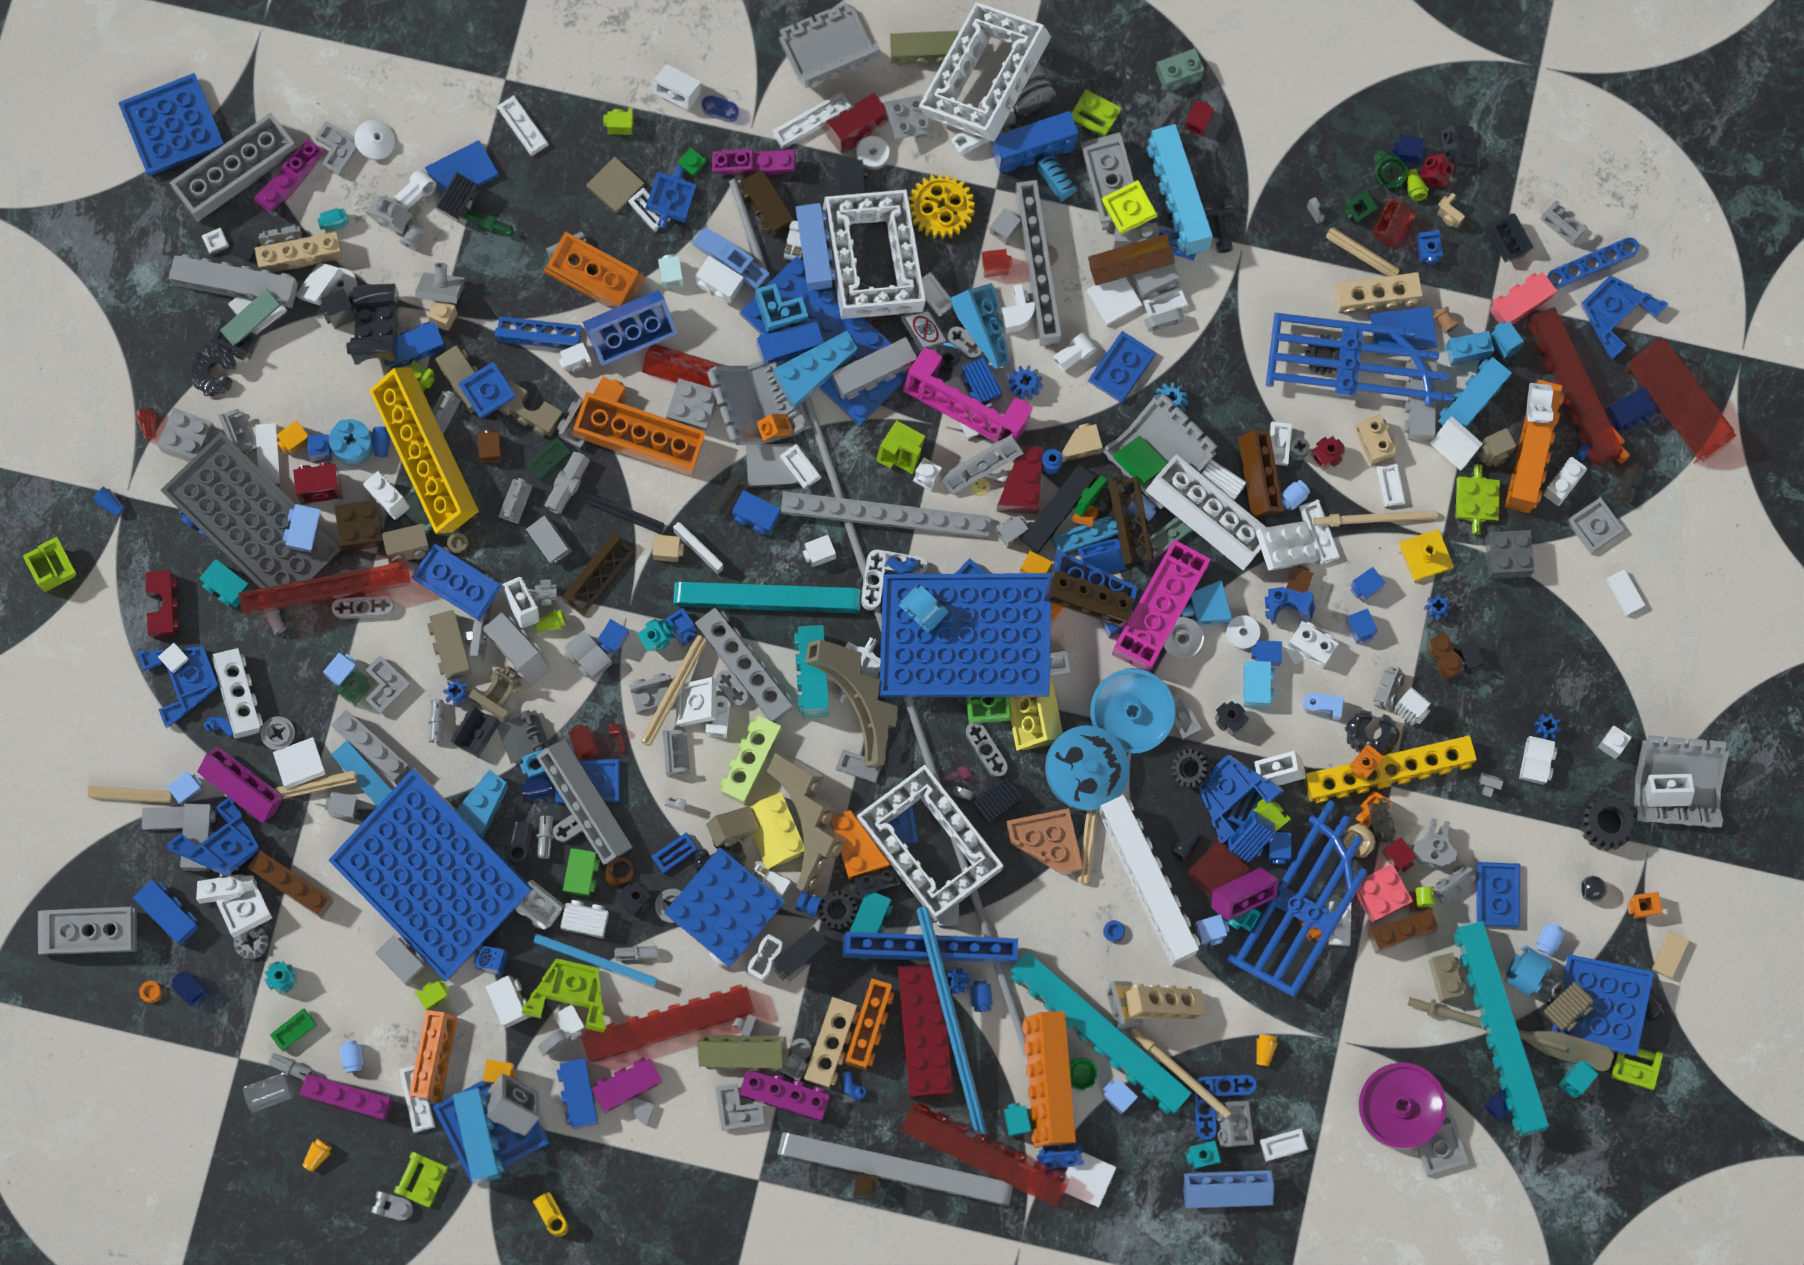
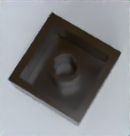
[334,500,384,552]

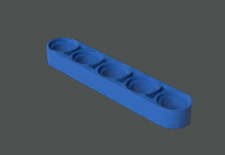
[1547,237,1639,289]

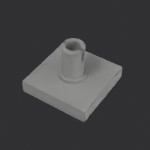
[415,262,465,303]

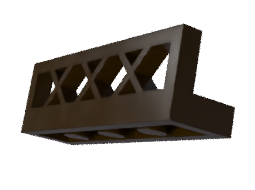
[1108,477,1154,564]
[562,532,635,616]

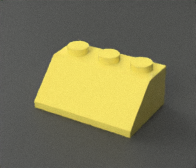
[1009,679,1063,751]
[750,792,804,870]

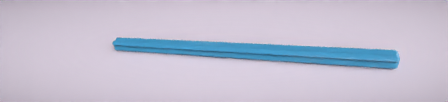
[917,907,987,1138]

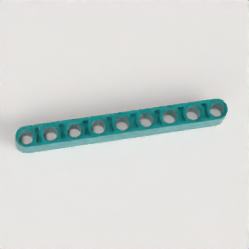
[673,582,861,613]

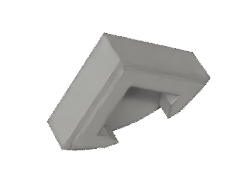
[1307,197,1324,224]
[665,797,687,812]
[633,1098,655,1126]

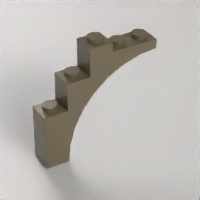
[806,639,898,768]
[767,753,845,891]

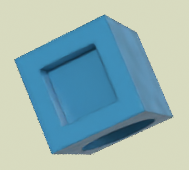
[520,748,547,780]

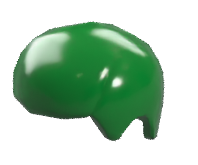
[1069,1057,1098,1091]

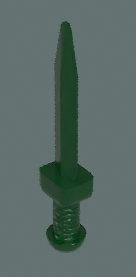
[464,210,514,237]

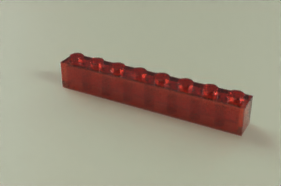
[1528,307,1623,466]
[238,561,411,617]
[581,984,755,1064]
[900,1103,1071,1208]

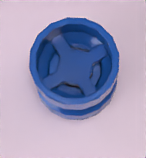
[795,891,822,917]

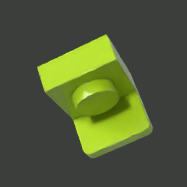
[408,360,435,392]

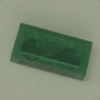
[525,437,571,481]

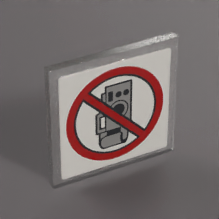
[900,309,949,351]

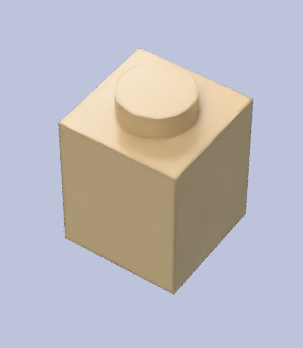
[427,301,457,331]
[652,535,684,562]

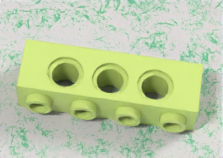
[719,715,781,805]

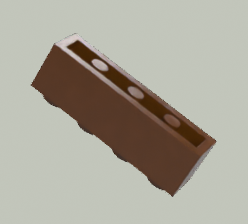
[1088,233,1175,286]
[1238,430,1284,518]
[248,851,334,919]

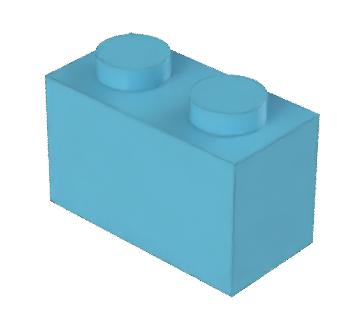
[1243,661,1275,707]

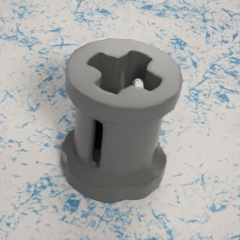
[1289,437,1310,461]

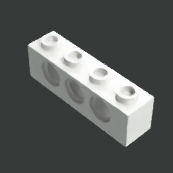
[212,648,263,739]

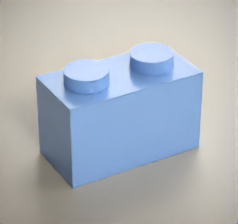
[283,504,320,553]

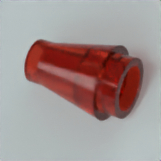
[136,408,157,440]

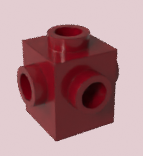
[1419,154,1455,187]
[1311,436,1345,471]

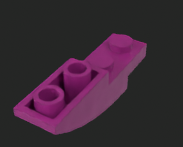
[255,139,324,213]
[712,149,796,176]

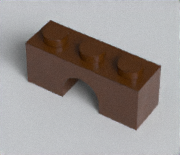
[1368,909,1439,953]

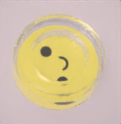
[970,476,991,497]

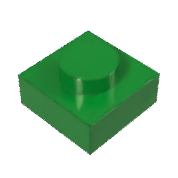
[677,148,706,177]

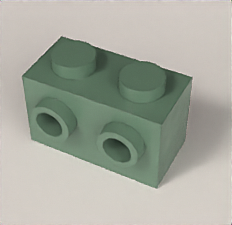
[1156,49,1204,91]

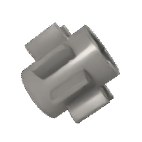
[535,580,557,606]
[1538,973,1564,1002]

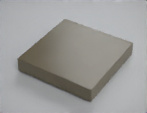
[586,157,645,214]

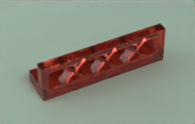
[642,344,727,389]

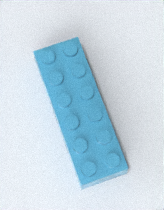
[1147,124,1212,255]

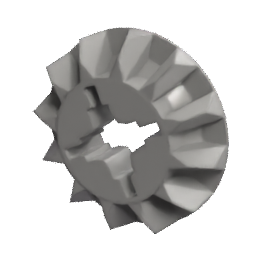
[261,717,295,750]
[655,889,682,923]
[234,926,269,959]

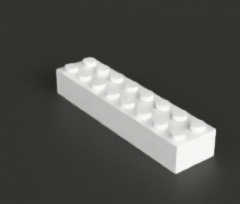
[1098,795,1200,966]

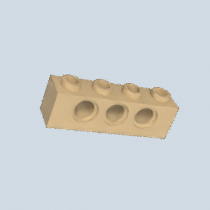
[255,232,343,273]
[1334,273,1422,314]
[1123,984,1206,1021]
[804,997,860,1089]

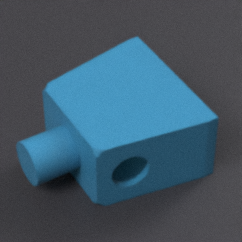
[1181,581,1232,626]

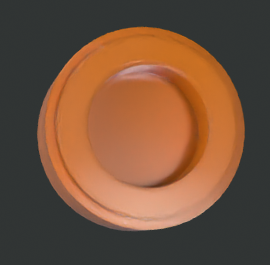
[139,981,162,1003]

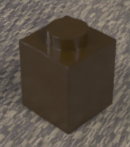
[854,1174,878,1200]

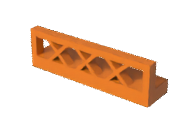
[409,1010,458,1102]

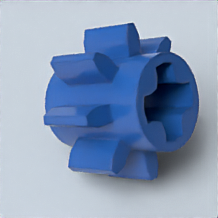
[1423,594,1451,622]
[443,679,470,707]
[1534,714,1561,740]
[946,968,970,994]

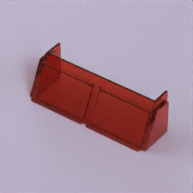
[1625,337,1737,464]

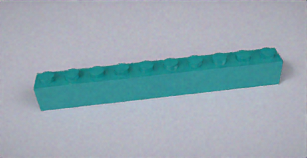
[1454,921,1549,1137]
[1010,951,1191,1115]

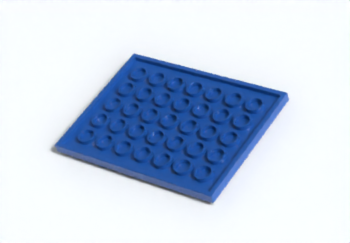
[879,573,1052,697]
[328,768,533,981]

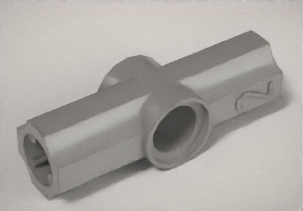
[544,452,590,515]

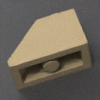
[1061,423,1103,463]

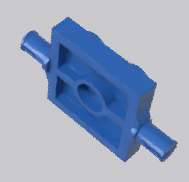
[645,165,696,228]

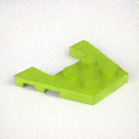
[521,959,606,1032]

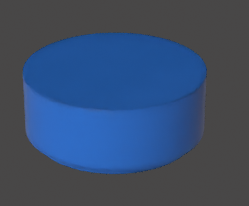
[1103,920,1125,943]

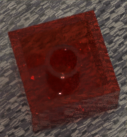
[1187,840,1249,897]

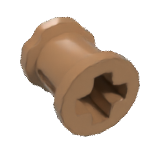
[1433,306,1460,334]

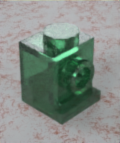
[336,672,370,707]

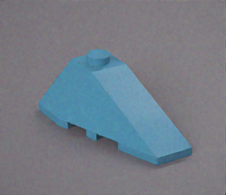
[950,283,1010,369]

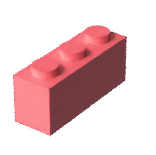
[1490,271,1557,324]

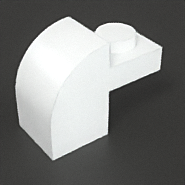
[1001,284,1035,334]
[1527,383,1553,423]

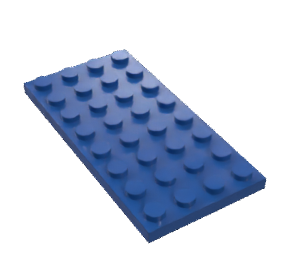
[739,256,908,427]

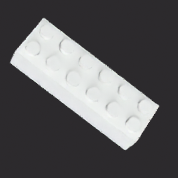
[1146,454,1267,570]

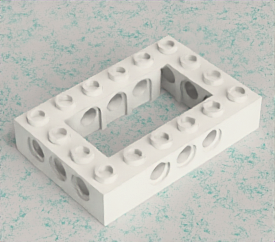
[919,2,1051,141]
[823,190,925,319]
[857,765,1003,921]

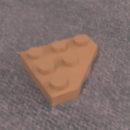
[1006,808,1083,875]

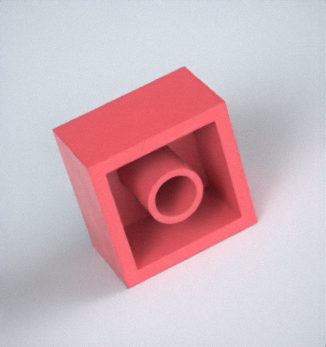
[1356,864,1413,924]

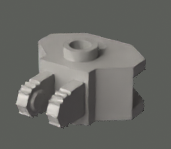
[366,195,413,234]
[1412,818,1457,869]

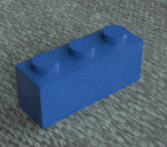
[756,320,824,366]
[383,322,446,373]
[133,880,199,946]
[557,1058,599,1130]

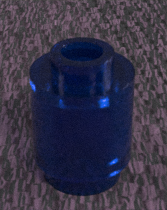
[521,775,553,800]

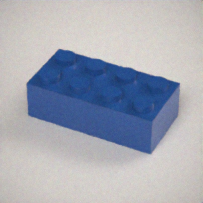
[991,111,1078,173]
[583,290,678,366]

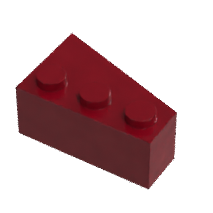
[826,93,889,153]
[996,446,1043,514]

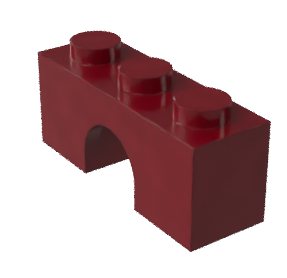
[145,570,180,638]

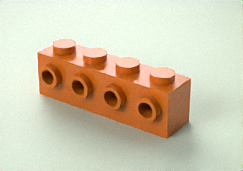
[845,978,895,1070]

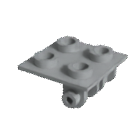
[884,95,934,140]

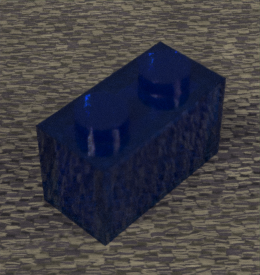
[1605,387,1657,432]

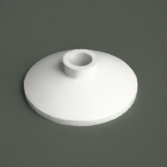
[354,120,395,160]
[1163,617,1204,659]

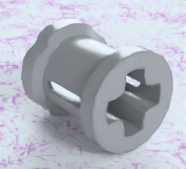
[399,223,425,250]

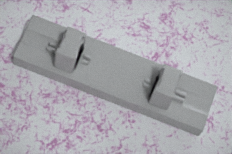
[941,435,1024,495]
[462,574,495,661]

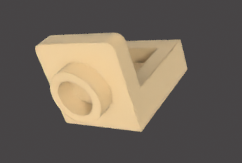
[1437,193,1465,229]

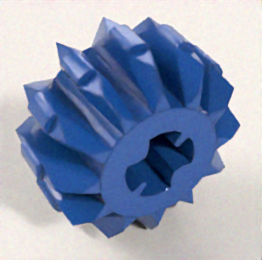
[1008,365,1043,400]

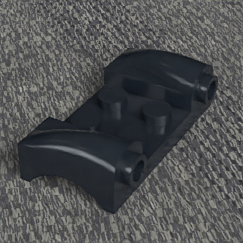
[346,283,399,365]

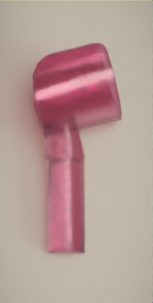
[940,766,971,784]

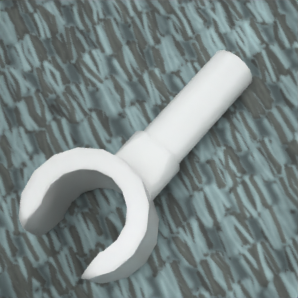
[984,470,1010,485]

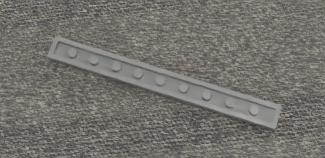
[781,491,991,538]

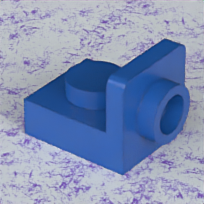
[665,608,699,646]

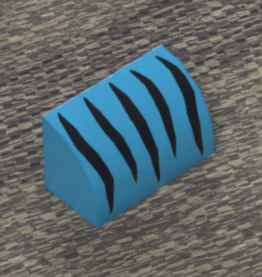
[1037,156,1078,202]

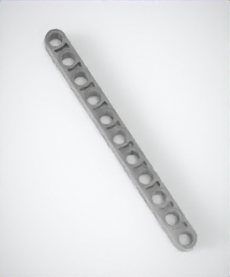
[777,1133,1014,1206]

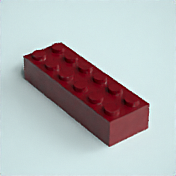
[898,964,953,1099]

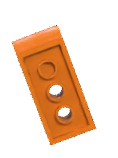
[544,231,646,309]

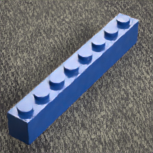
[843,932,1018,964]

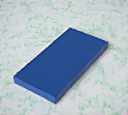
[411,543,503,621]

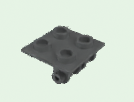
[497,710,550,764]

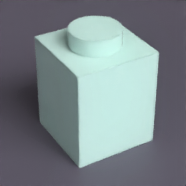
[658,255,683,289]

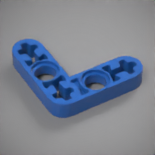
[1193,1075,1257,1141]

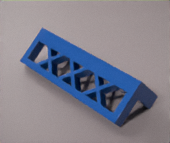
[495,316,582,349]

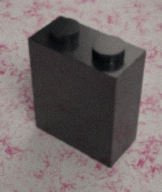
[774,927,828,982]

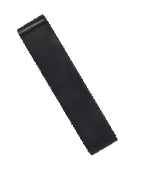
[1019,464,1097,554]

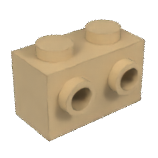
[1354,414,1397,465]

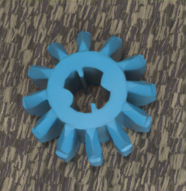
[1153,382,1188,412]

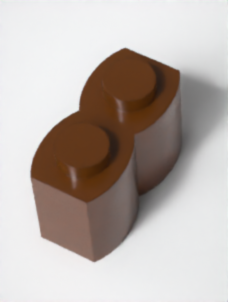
[1427,633,1463,681]

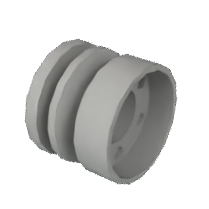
[1015,62,1056,115]

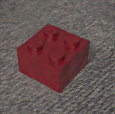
[293,462,343,505]

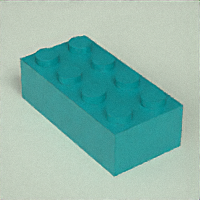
[794,625,829,718]

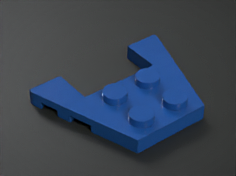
[1581,275,1668,360]
[137,647,219,728]
[1199,755,1284,845]
[167,797,259,876]

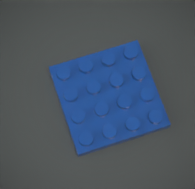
[118,73,224,176]
[664,847,785,968]
[1552,954,1654,1057]
[433,1077,550,1184]

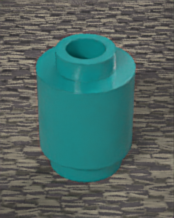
[317,208,349,233]

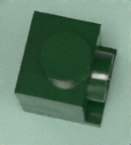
[1343,191,1377,222]

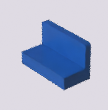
[1077,538,1126,574]

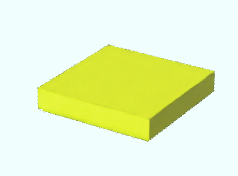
[1101,180,1157,235]

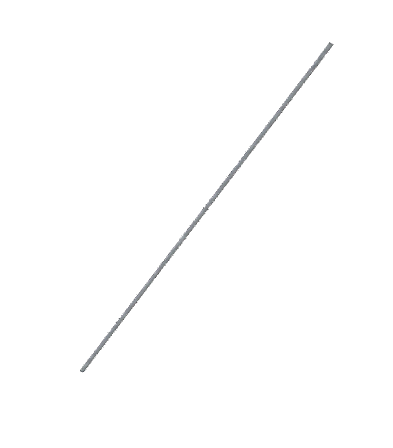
[729,179,1027,1056]

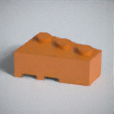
[830,810,890,881]

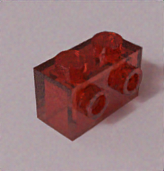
[1372,198,1417,247]

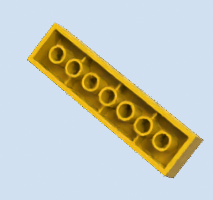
[369,368,479,534]

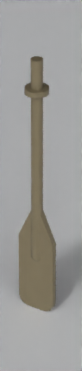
[1407,997,1614,1071]

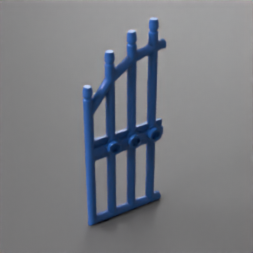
[1266,312,1454,406]
[1227,801,1367,997]

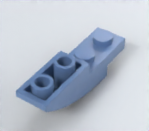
[691,227,770,290]

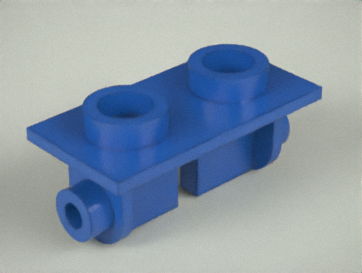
[1036,1143,1084,1170]

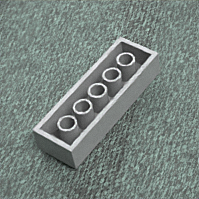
[170,113,297,222]

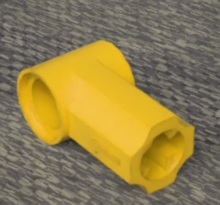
[533,1192,569,1237]

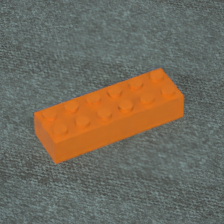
[1505,380,1564,514]
[572,392,706,476]
[1022,1011,1076,1148]

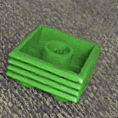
[966,697,1011,724]

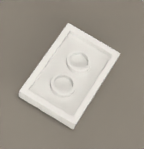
[1255,521,1319,571]

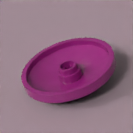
[1359,1063,1446,1150]

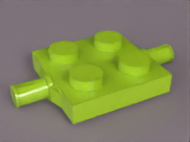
[1456,464,1500,535]

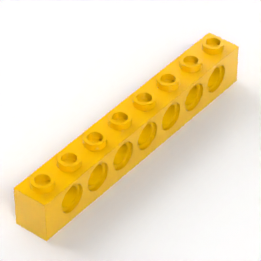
[1304,735,1477,804]

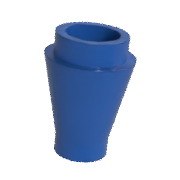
[371,426,391,457]
[93,486,125,516]

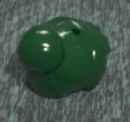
[1374,150,1408,189]

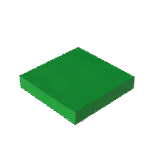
[1113,435,1168,486]

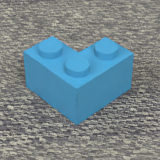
[755,283,808,333]

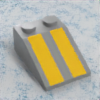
[1106,981,1145,1031]

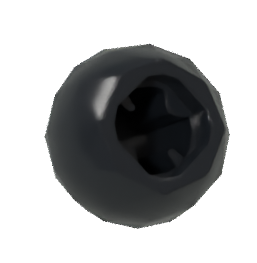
[936,342,961,369]
[1581,875,1607,903]

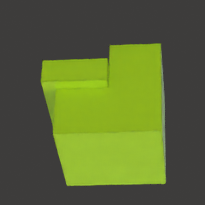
[876,420,925,474]
[23,537,77,593]

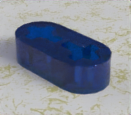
[701,95,739,123]

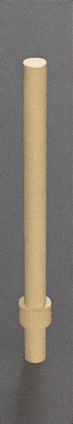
[1313,511,1438,527]
[1130,1027,1232,1119]

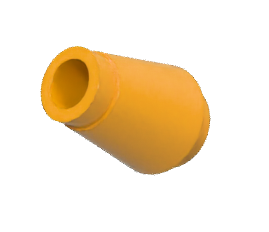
[1256,1034,1278,1066]
[302,1138,332,1172]

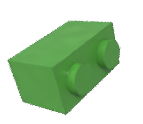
[563,848,600,898]

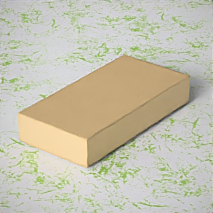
[1651,931,1689,979]

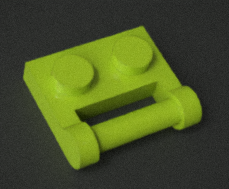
[1071,90,1121,137]
[1611,1048,1663,1090]
[394,1152,448,1208]

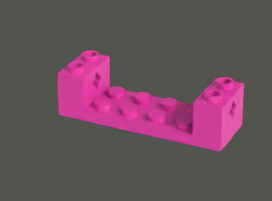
[903,347,1033,442]
[1112,540,1211,672]

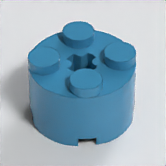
[329,419,374,466]
[899,583,949,633]
[1504,945,1553,995]

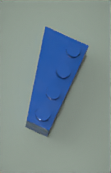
[1052,549,1138,608]

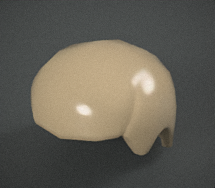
[1343,824,1375,858]

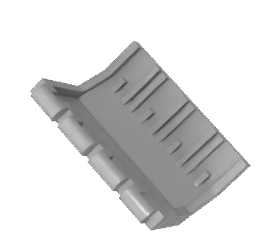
[779,2,880,89]
[707,360,809,446]
[1102,393,1217,509]
[1634,735,1729,828]

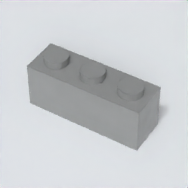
[180,804,217,871]

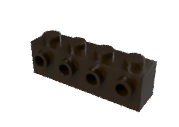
[1044,571,1135,627]

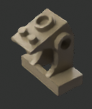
[468,666,522,722]

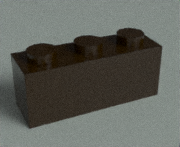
[740,169,794,238]

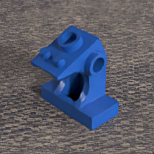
[1265,587,1316,625]

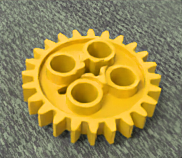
[909,173,975,239]

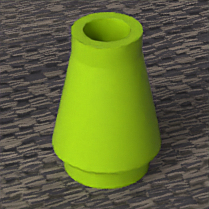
[1407,169,1428,201]
[534,609,567,633]

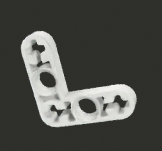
[861,550,927,610]

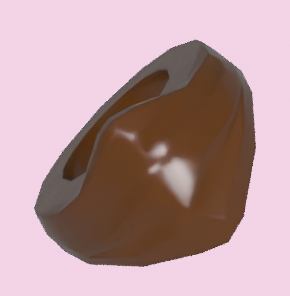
[604,857,634,887]

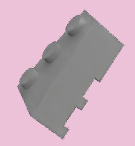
[482,612,550,687]

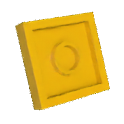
[1399,529,1454,582]

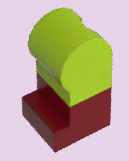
[1409,886,1436,912]

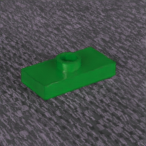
[1075,476,1107,517]
[270,1008,318,1052]

